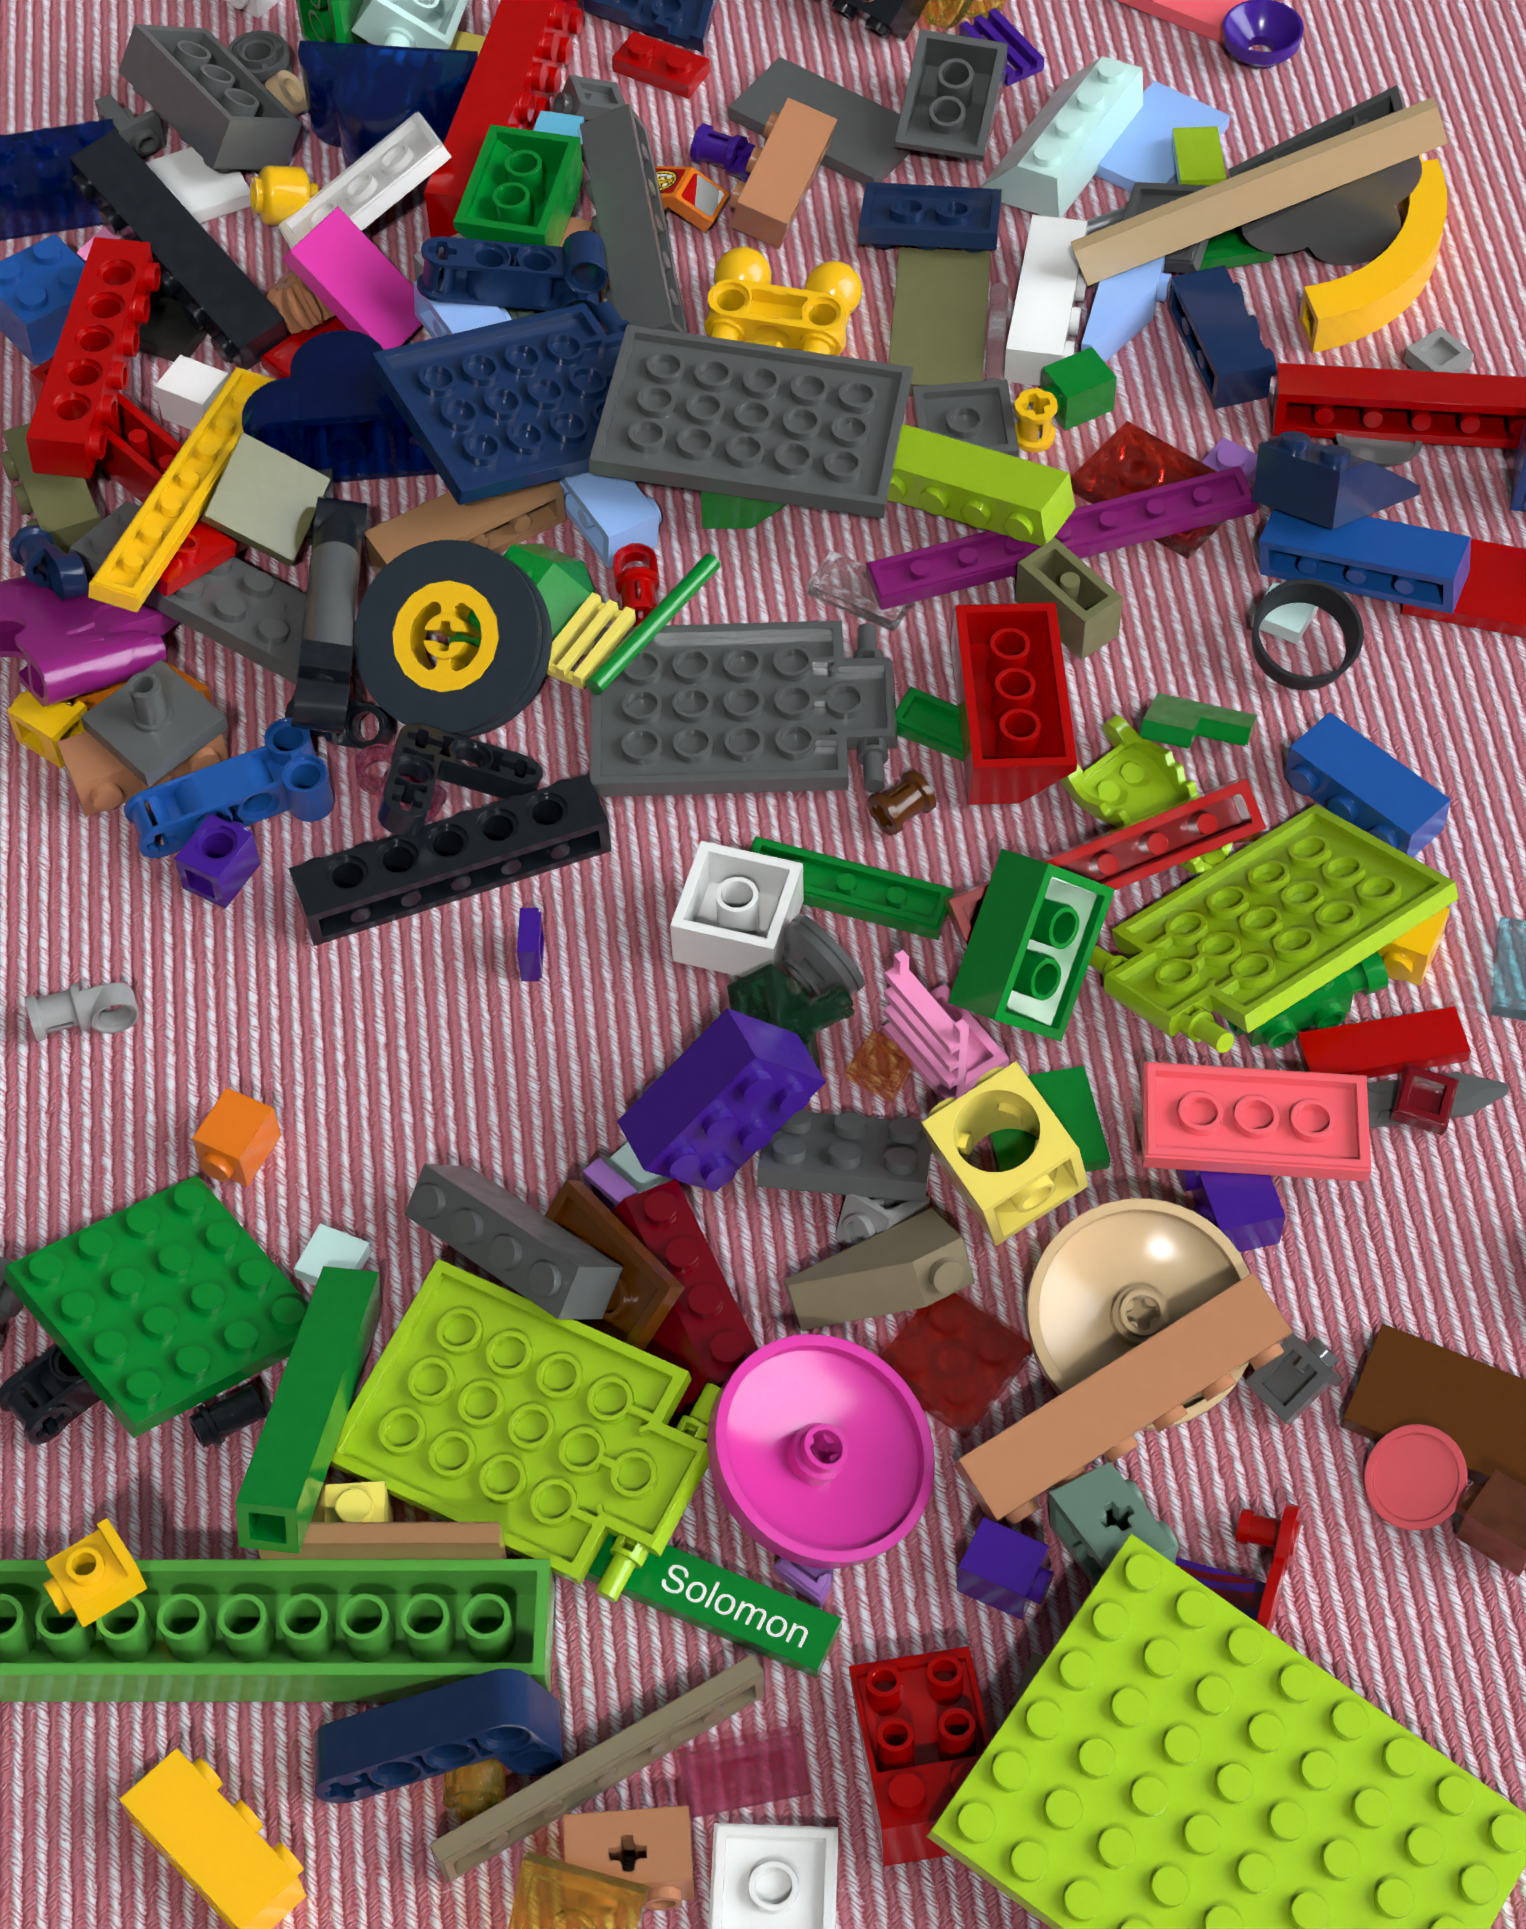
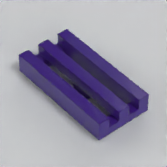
[959,8,1045,86]

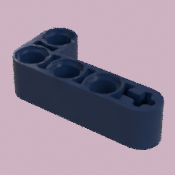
[314,1669,563,1803]

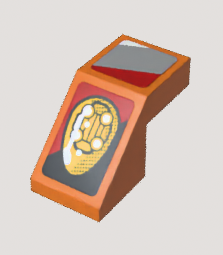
[655,166,730,233]

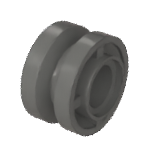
[228,30,293,86]

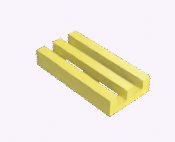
[546,592,636,690]

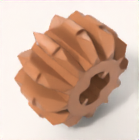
[266,270,335,333]

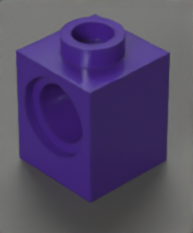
[174,814,261,909]

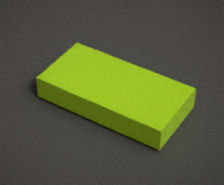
[1172,126,1227,186]

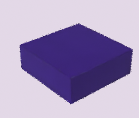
[517,908,545,981]

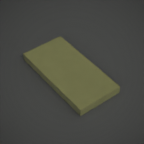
[889,247,991,396]

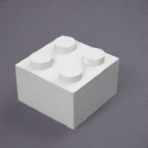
[670,841,804,984]

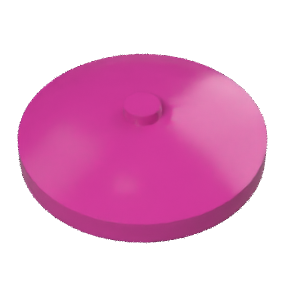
[707,1334,935,1569]

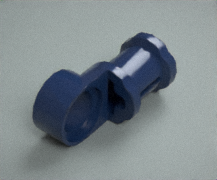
[9,525,88,601]

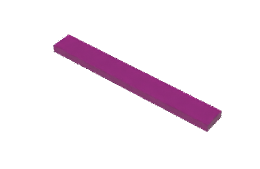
[866,466,1257,611]

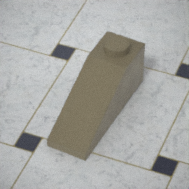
[783,1208,975,1330]

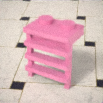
[883,950,1009,1101]

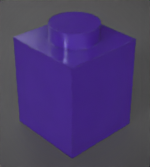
[957,1517,1054,1620]

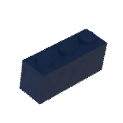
[1168,265,1277,409]

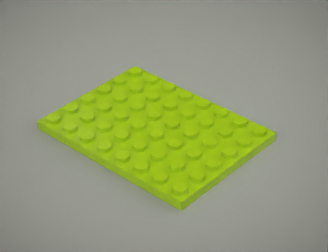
[926,1533,1526,1929]

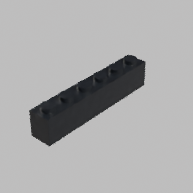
[69,129,287,370]

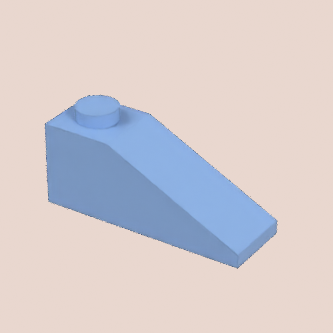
[1081,256,1171,362]

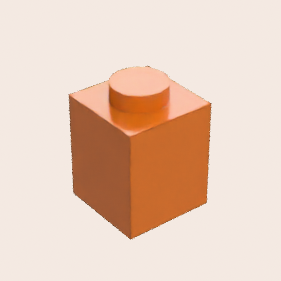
[192,1087,282,1187]

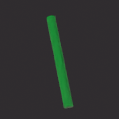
[585,553,720,695]

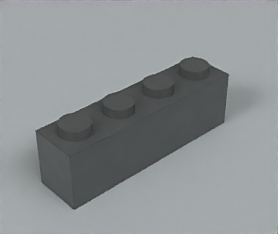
[404,1164,623,1319]

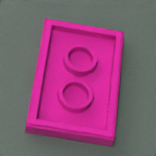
[282,206,422,354]

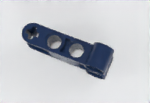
[417,230,607,321]

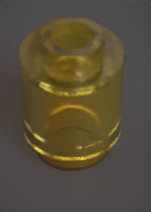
[443,1758,505,1820]

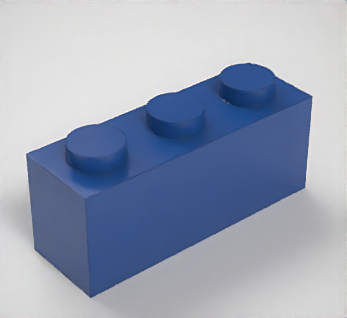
[1284,712,1451,858]

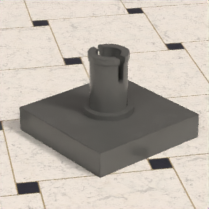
[81,659,228,787]

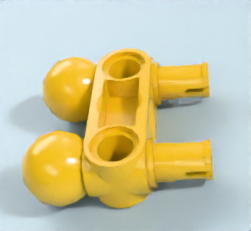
[704,246,862,356]

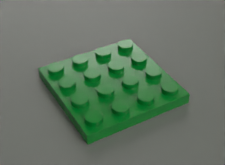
[4,1175,309,1438]

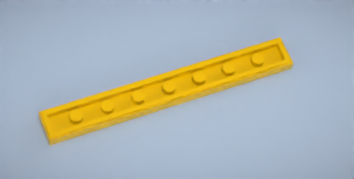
[88,367,281,613]

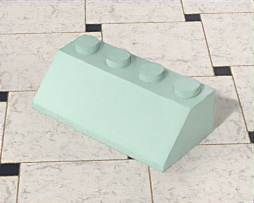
[980,56,1143,218]

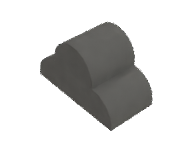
[1228,85,1422,266]

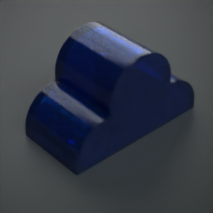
[298,40,478,169]
[242,330,438,483]

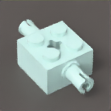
[351,0,468,81]

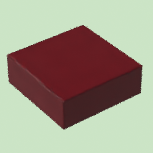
[1389,1064,1459,1136]

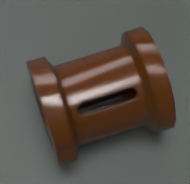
[867,770,936,836]

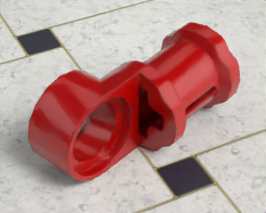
[613,543,660,626]

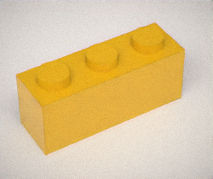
[119,1748,306,1929]

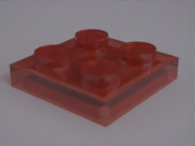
[880,1293,1033,1439]

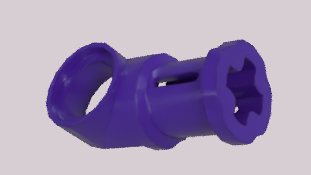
[690,123,762,183]

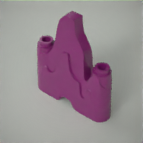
[0,573,179,707]

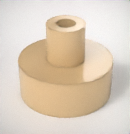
[265,70,309,116]

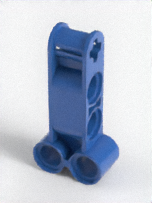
[124,717,335,858]

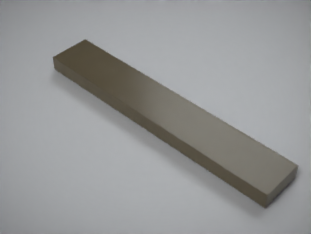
[429,1654,765,1882]

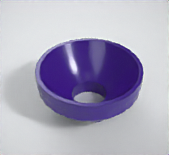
[1222,0,1304,69]

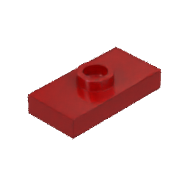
[153,518,236,597]

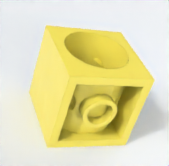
[921,1061,1089,1246]

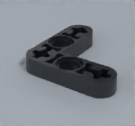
[378,723,543,836]

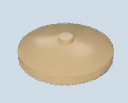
[1026,1198,1250,1431]

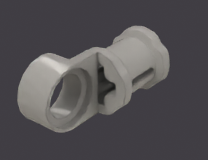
[25,982,139,1042]

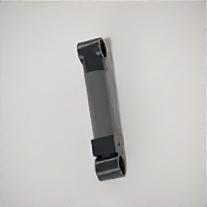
[291,496,367,734]

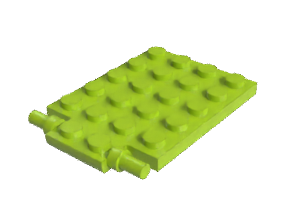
[1089,804,1459,1053]
[329,1259,721,1603]

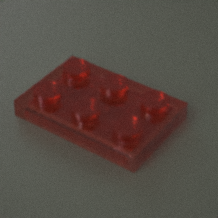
[1070,421,1225,559]

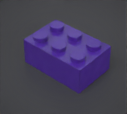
[617,1008,826,1192]

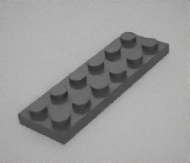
[69,500,356,684]

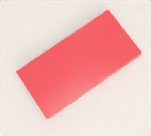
[1142,1062,1371,1182]

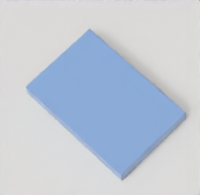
[1095,81,1230,193]

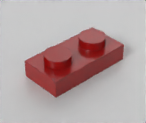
[612,31,710,99]

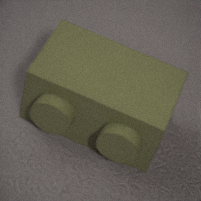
[1015,538,1123,660]

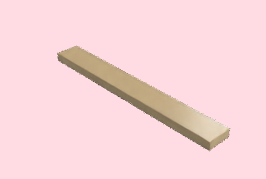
[1071,97,1448,286]

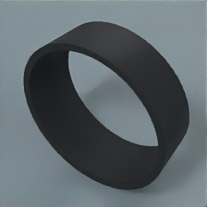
[1252,579,1364,690]

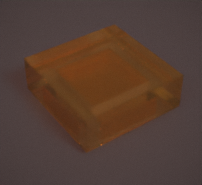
[846,1031,915,1103]

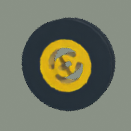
[354,540,552,737]

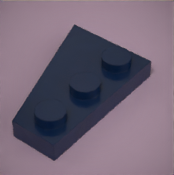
[583,0,717,53]

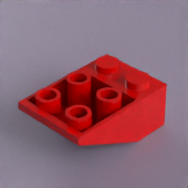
[849,1646,991,1867]

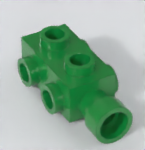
[1226,951,1389,1049]

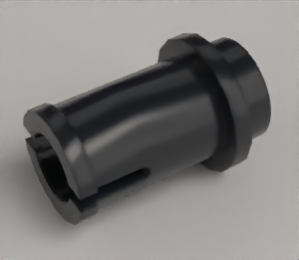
[188,1385,267,1448]

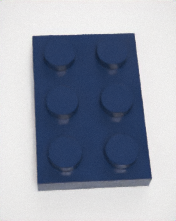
[858,182,1002,253]

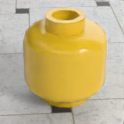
[250,165,319,226]

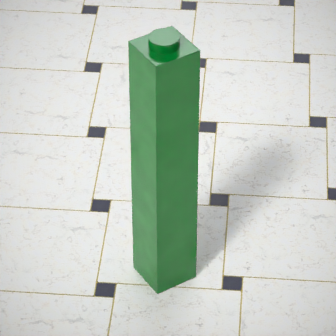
[235,1266,381,1554]

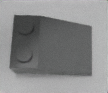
[894,29,1008,161]

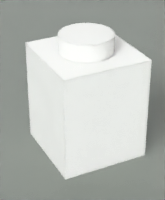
[155,355,229,430]

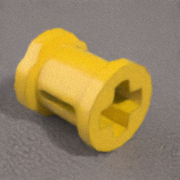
[1014,388,1058,453]

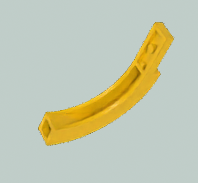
[1299,154,1447,353]

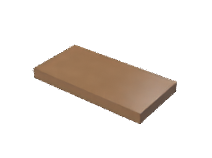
[257,1522,507,1559]

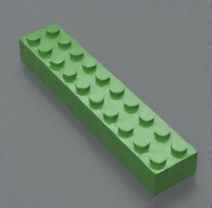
[0,1559,555,1702]

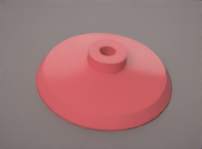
[1364,1424,1468,1530]

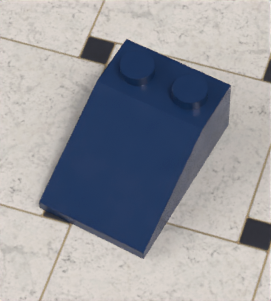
[1252,431,1420,529]

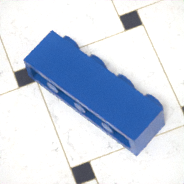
[1259,508,1471,614]

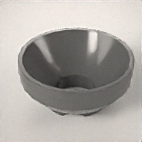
[781,914,865,999]

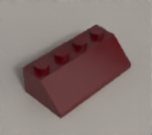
[611,1179,758,1429]

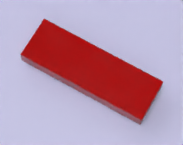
[1296,1006,1471,1079]

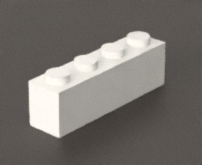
[1004,215,1087,386]

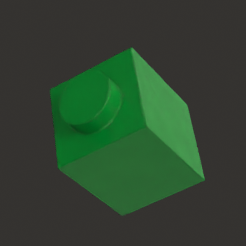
[1041,347,1117,431]

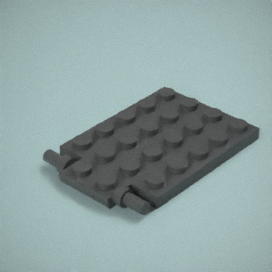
[590,620,898,797]

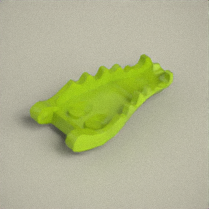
[1060,714,1233,874]

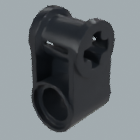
[0,1344,102,1445]

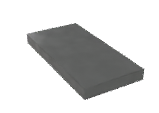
[728,57,912,185]

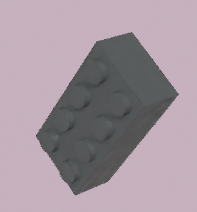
[119,24,302,173]

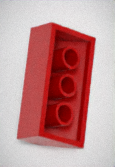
[951,602,1077,805]

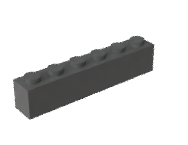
[580,103,689,333]

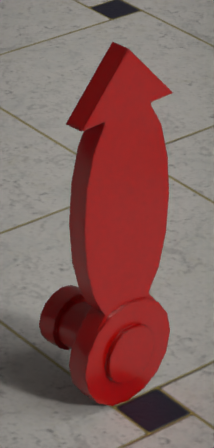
[1236,1503,1301,1633]

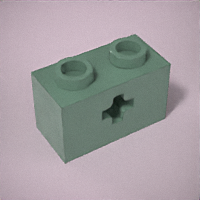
[1049,1462,1179,1586]

